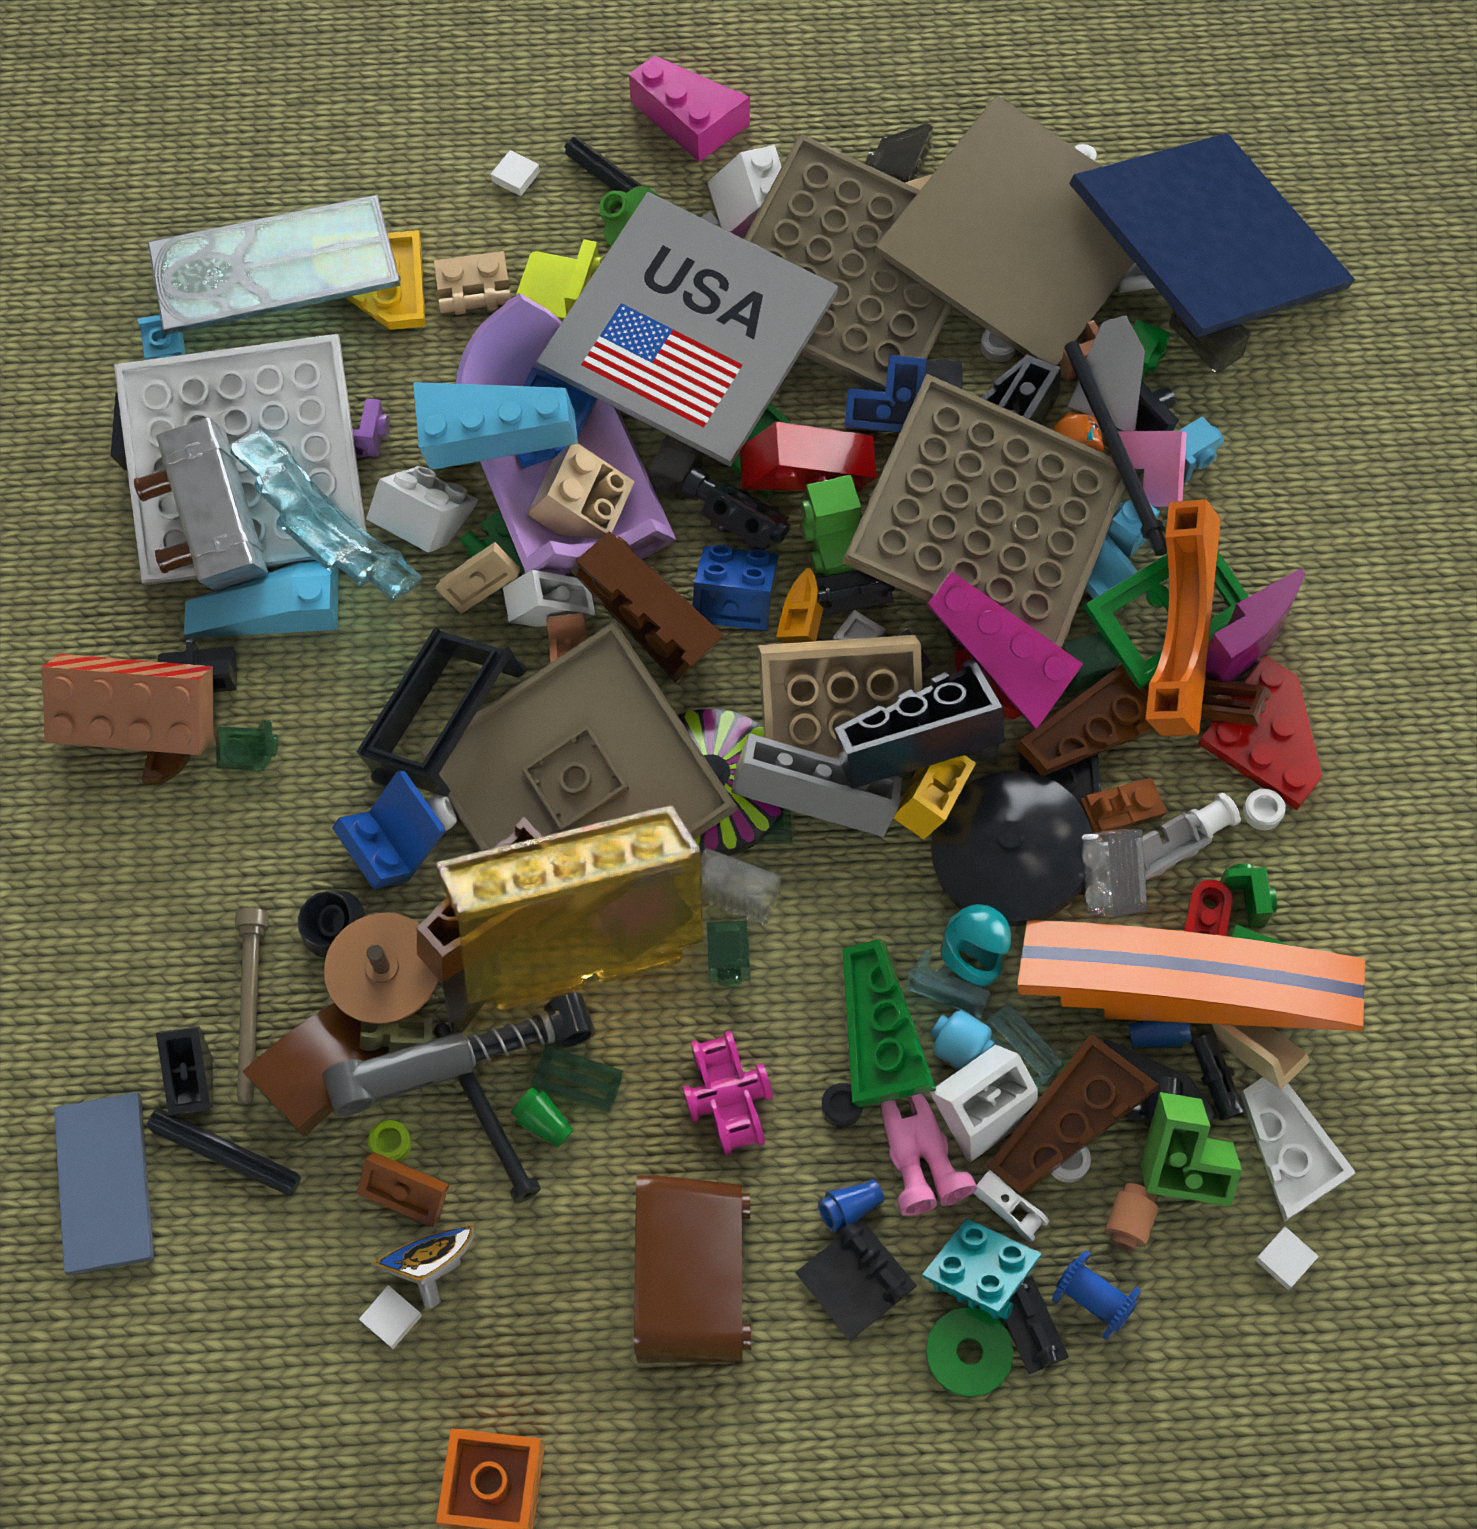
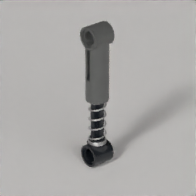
[322,992,596,1117]

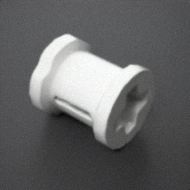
[1187,793,1241,839]

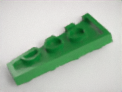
[842,939,936,1107]

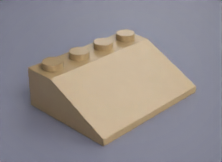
[758,635,922,759]

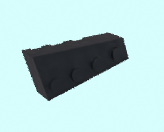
[835,657,1005,789]

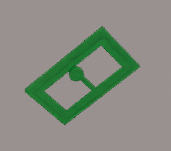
[1083,551,1249,690]

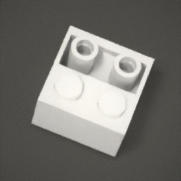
[366,466,478,553]
[930,1045,1038,1162]

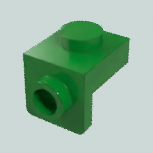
[1220,863,1277,928]

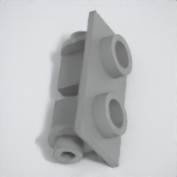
[1124,812,1212,880]

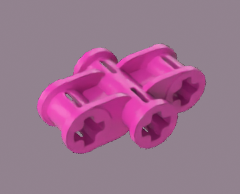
[682,1031,773,1156]

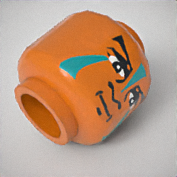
[1053,411,1104,452]

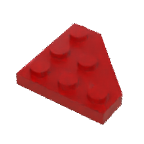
[1198,655,1322,811]

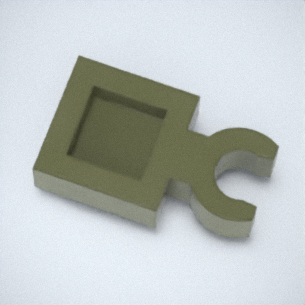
[359,1017,432,1053]

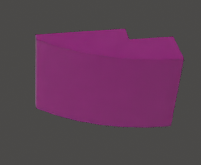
[1205,568,1305,682]

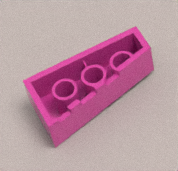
[926,572,1083,729]

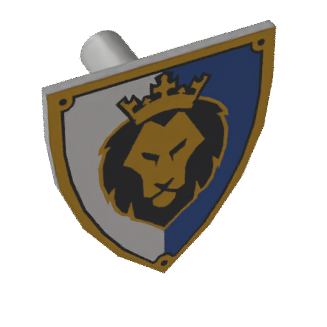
[370,1225,474,1308]

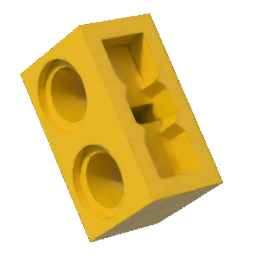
[893,755,976,840]

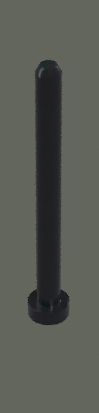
[434,1022,541,1203]

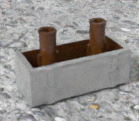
[134,418,268,591]

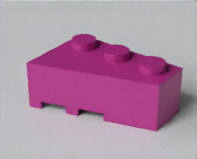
[629,55,750,162]

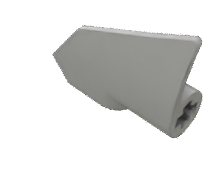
[1067,315,1145,431]

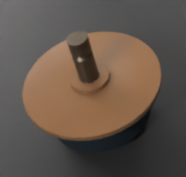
[324,913,439,1024]

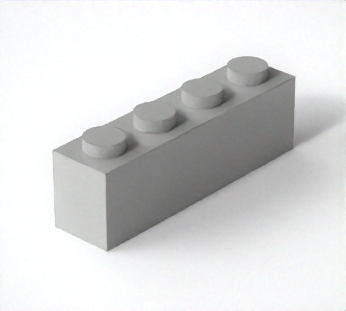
[731,733,902,837]

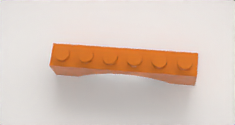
[1146,499,1221,736]

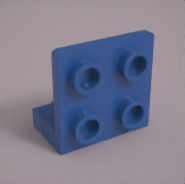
[693,545,778,631]
[332,771,445,889]

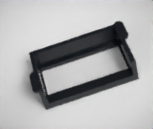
[356,627,526,797]

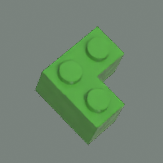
[800,475,861,577]
[1140,1092,1242,1206]

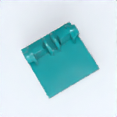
[922,1218,1042,1320]

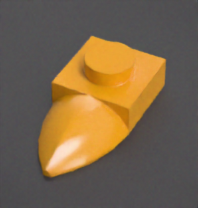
[776,568,824,644]

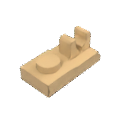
[436,542,520,614]

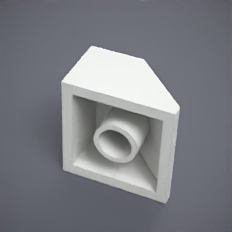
[707,145,782,238]

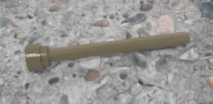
[235,908,269,1104]

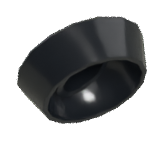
[298,889,365,958]

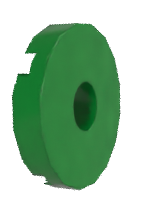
[925,1307,1014,1399]

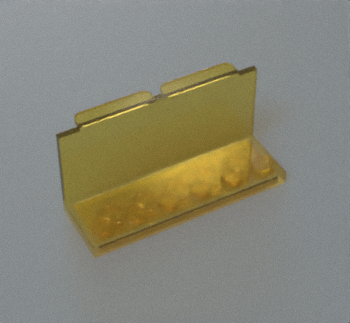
[436,805,703,1009]

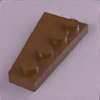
[1015,664,1156,776]
[987,1034,1161,1196]

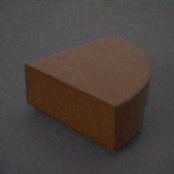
[141,751,191,785]

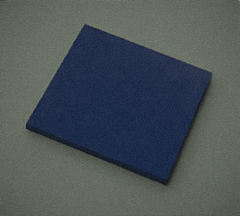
[1069,133,1355,338]

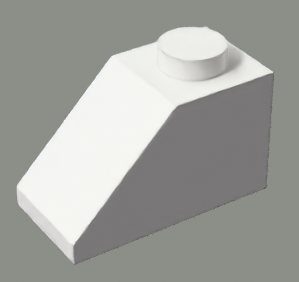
[503,569,595,627]

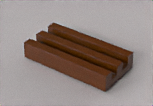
[1201,679,1271,726]

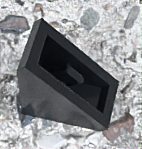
[156,1026,213,1115]

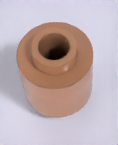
[1105,1183,1159,1252]

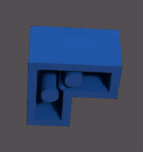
[844,355,927,432]

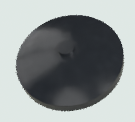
[931,771,1093,926]

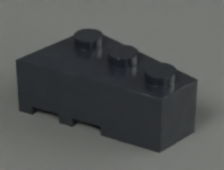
[981,355,1061,425]

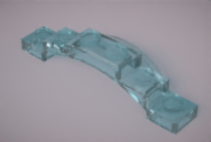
[230,430,422,602]

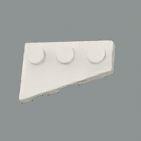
[1240,1077,1356,1222]

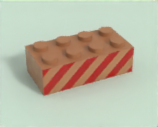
[42,654,214,755]

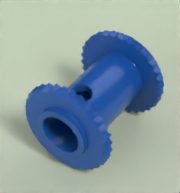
[1052,1251,1141,1340]

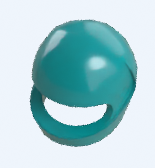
[940,904,1011,986]

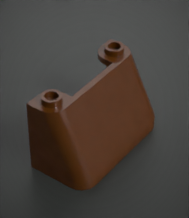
[634,1175,751,1363]

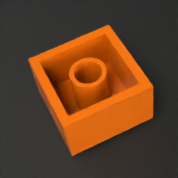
[436,1428,545,1529]

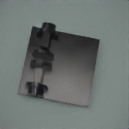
[795,1219,917,1342]

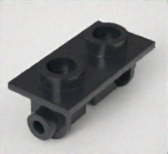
[816,570,895,616]
[1004,1276,1069,1375]

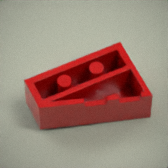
[740,422,877,492]

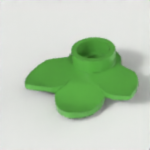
[600,186,659,247]

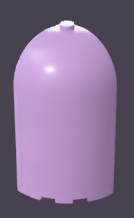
[456,293,676,576]

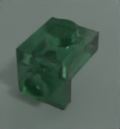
[215,720,278,771]

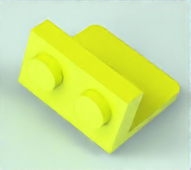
[516,239,603,321]

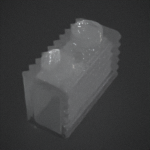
[1081,829,1147,917]
[692,848,781,925]

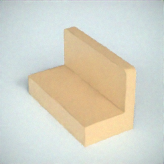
[1212,1024,1310,1090]

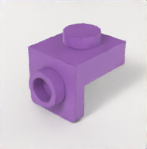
[352,399,390,458]

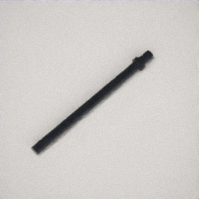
[1064,341,1167,556]

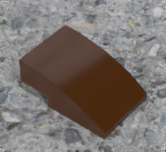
[243,1003,389,1137]

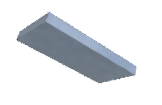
[54,1092,154,1276]

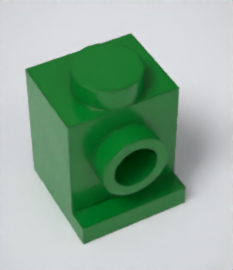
[1133,320,1171,381]

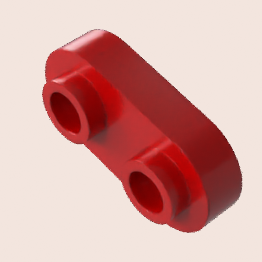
[1183,880,1233,936]

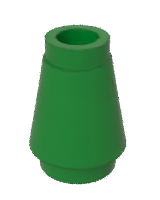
[511,1087,574,1148]

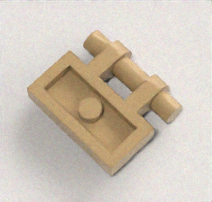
[434,251,511,315]

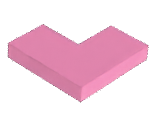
[1110,431,1187,508]

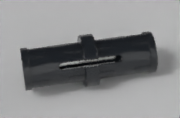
[1190,1033,1246,1121]

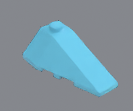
[184,560,339,638]

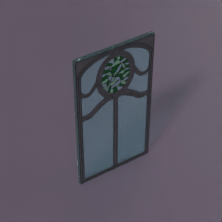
[147,195,401,335]

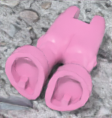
[881,1094,977,1216]

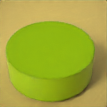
[368,1120,412,1162]

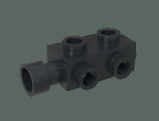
[681,468,790,550]

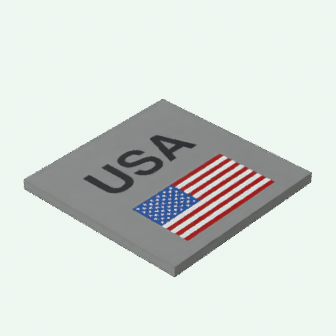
[536,192,838,467]

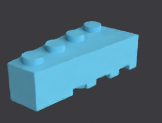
[413,382,578,470]

